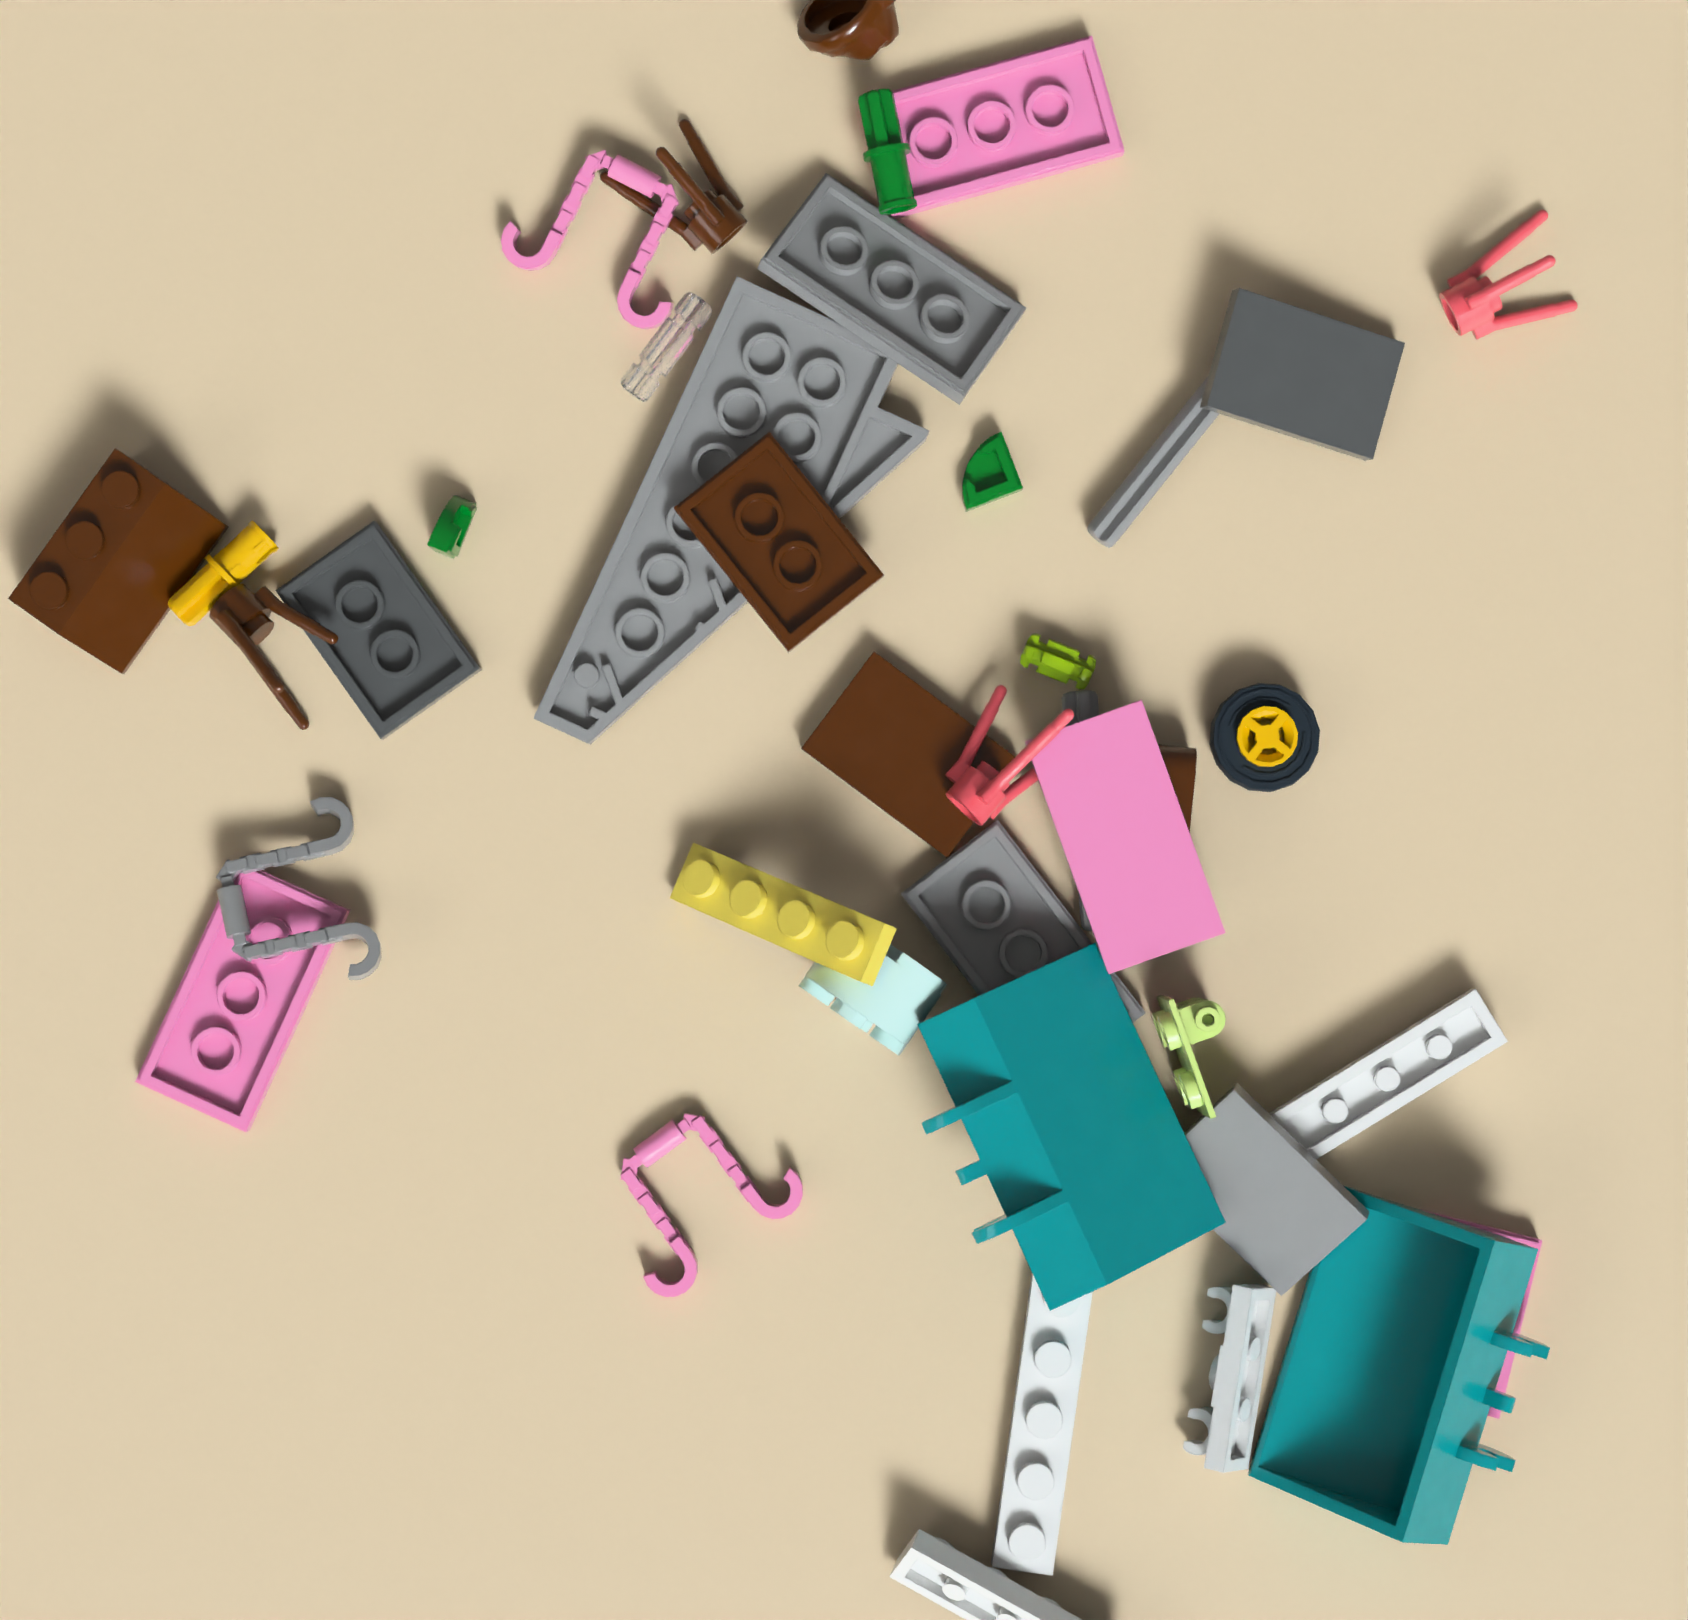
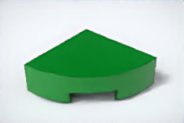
[962,432,1023,512]
[427,495,477,559]

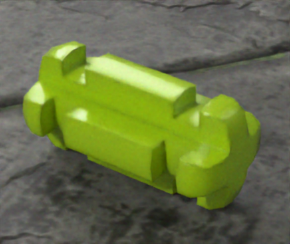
[1020,633,1096,690]

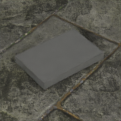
[1200,288,1405,461]
[275,520,482,740]

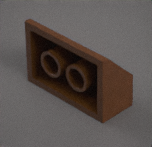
[8,448,229,674]

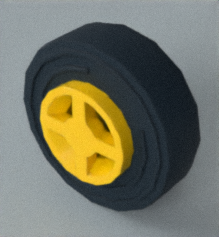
[1209,683,1320,792]

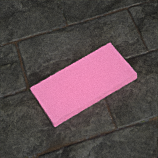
[890,36,1125,219]
[1025,700,1225,974]
[135,870,350,1132]

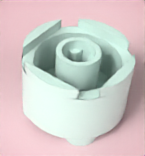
[798,944,947,1056]

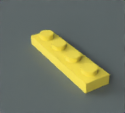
[670,842,897,986]

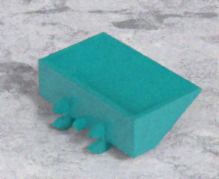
[917,943,1226,1311]
[1248,1186,1550,1545]

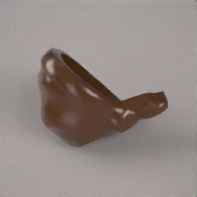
[797,0,899,60]

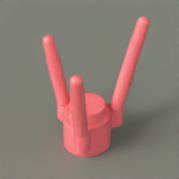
[1439,210,1578,340]
[945,685,1074,826]

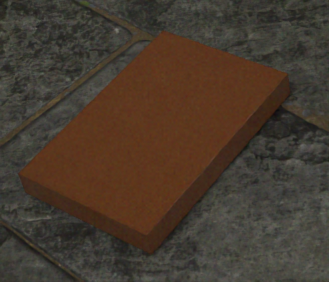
[674,432,884,653]
[801,652,1015,858]

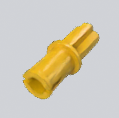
[168,520,279,626]

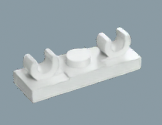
[1183,1284,1276,1473]

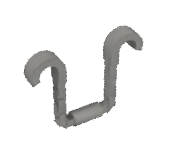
[216,797,382,980]

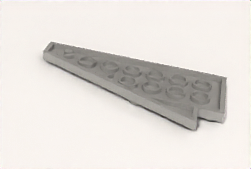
[534,276,929,745]

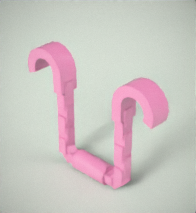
[501,150,679,329]
[620,1113,803,1297]

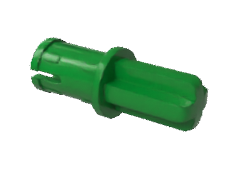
[858,89,917,215]

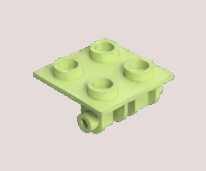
[1152,995,1226,1119]

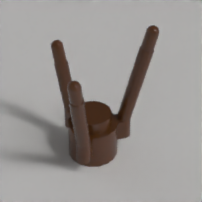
[600,119,747,254]
[209,584,338,730]

